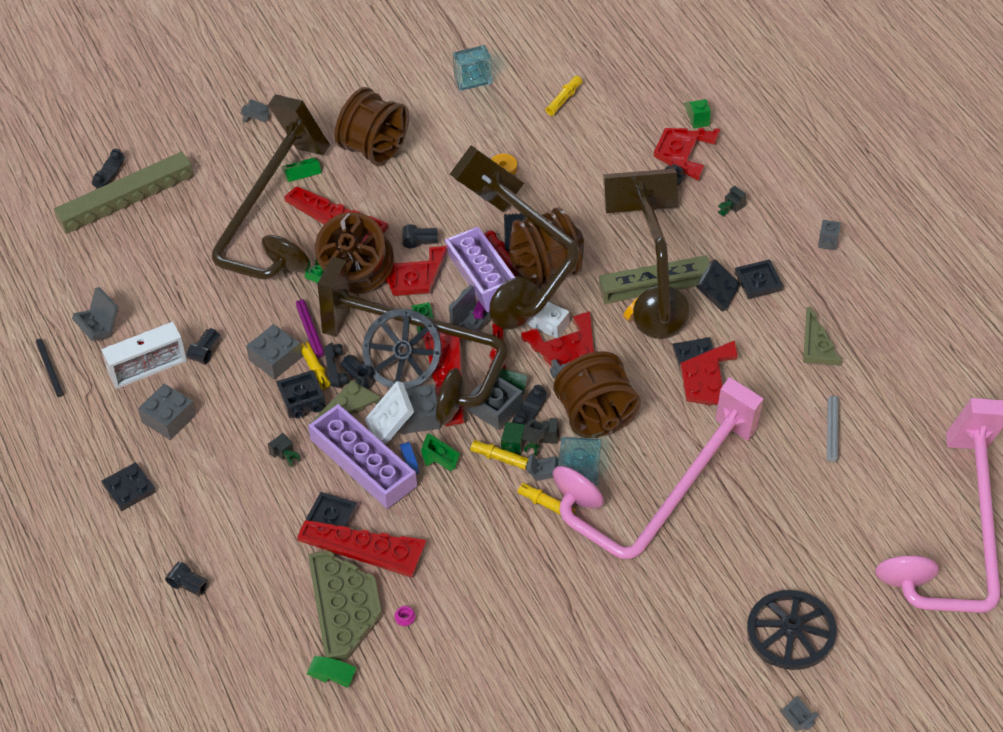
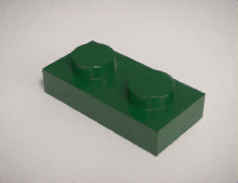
[498,368,529,394]

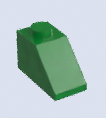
[684,99,711,129]

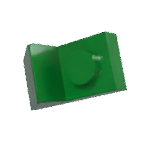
[421,433,460,472]

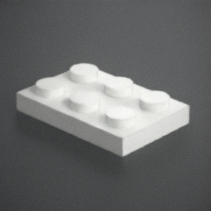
[365,381,414,445]

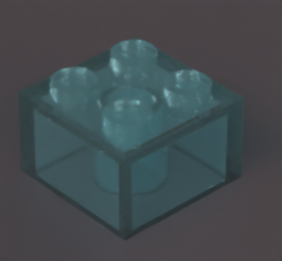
[452,45,492,91]
[558,437,601,486]

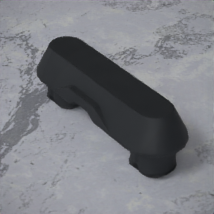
[92,149,125,189]
[324,342,349,388]
[512,385,547,425]

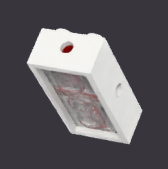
[101,322,187,389]

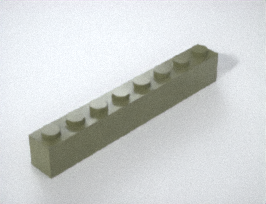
[54,151,194,234]

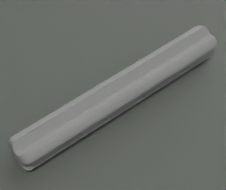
[827,396,839,462]

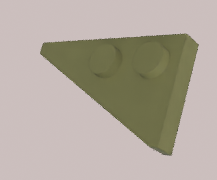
[803,307,841,365]
[309,380,381,425]

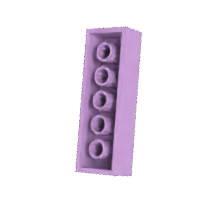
[445,226,515,312]
[308,404,417,509]

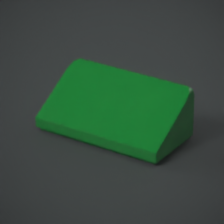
[282,157,321,182]

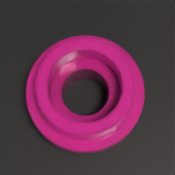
[394,606,415,626]

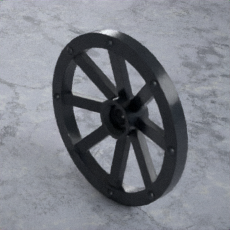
[362,309,442,388]
[747,590,837,670]

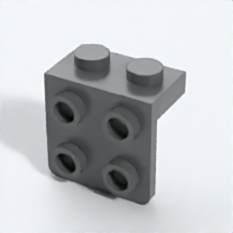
[449,285,491,342]
[72,287,118,341]

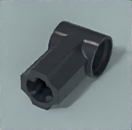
[402,224,438,249]
[187,328,221,365]
[341,354,374,389]
[165,562,209,596]

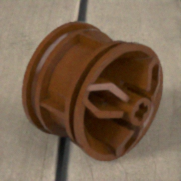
[334,87,409,166]
[509,207,584,288]
[315,212,394,294]
[553,351,641,438]

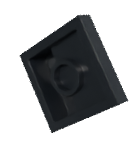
[276,370,326,419]

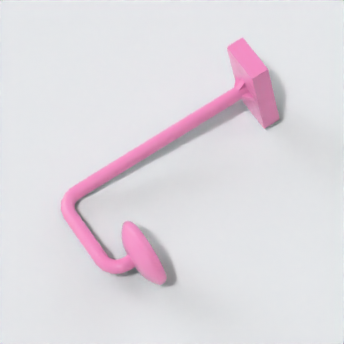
[552,377,764,559]
[875,398,1003,613]

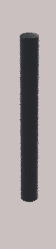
[36,339,64,397]

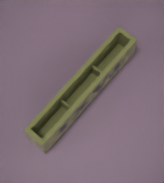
[599,255,710,304]

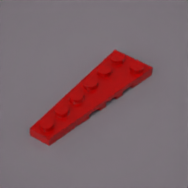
[284,186,389,244]
[423,325,465,427]
[297,520,426,578]

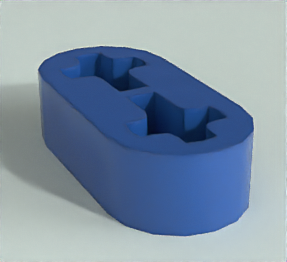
[399,442,419,475]

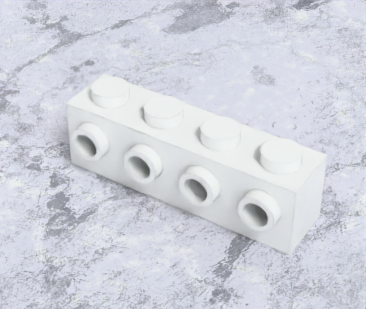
[526,302,570,338]

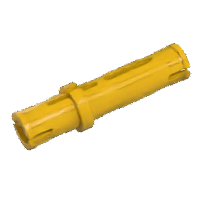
[545,75,583,116]
[300,342,330,390]
[470,439,529,470]
[517,482,576,515]

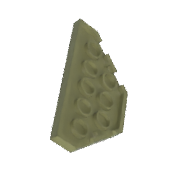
[308,550,382,660]

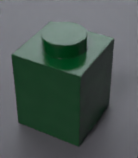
[501,422,525,455]

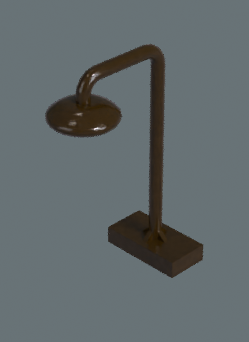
[212,94,330,280]
[449,145,579,330]
[603,169,690,339]
[317,257,508,425]

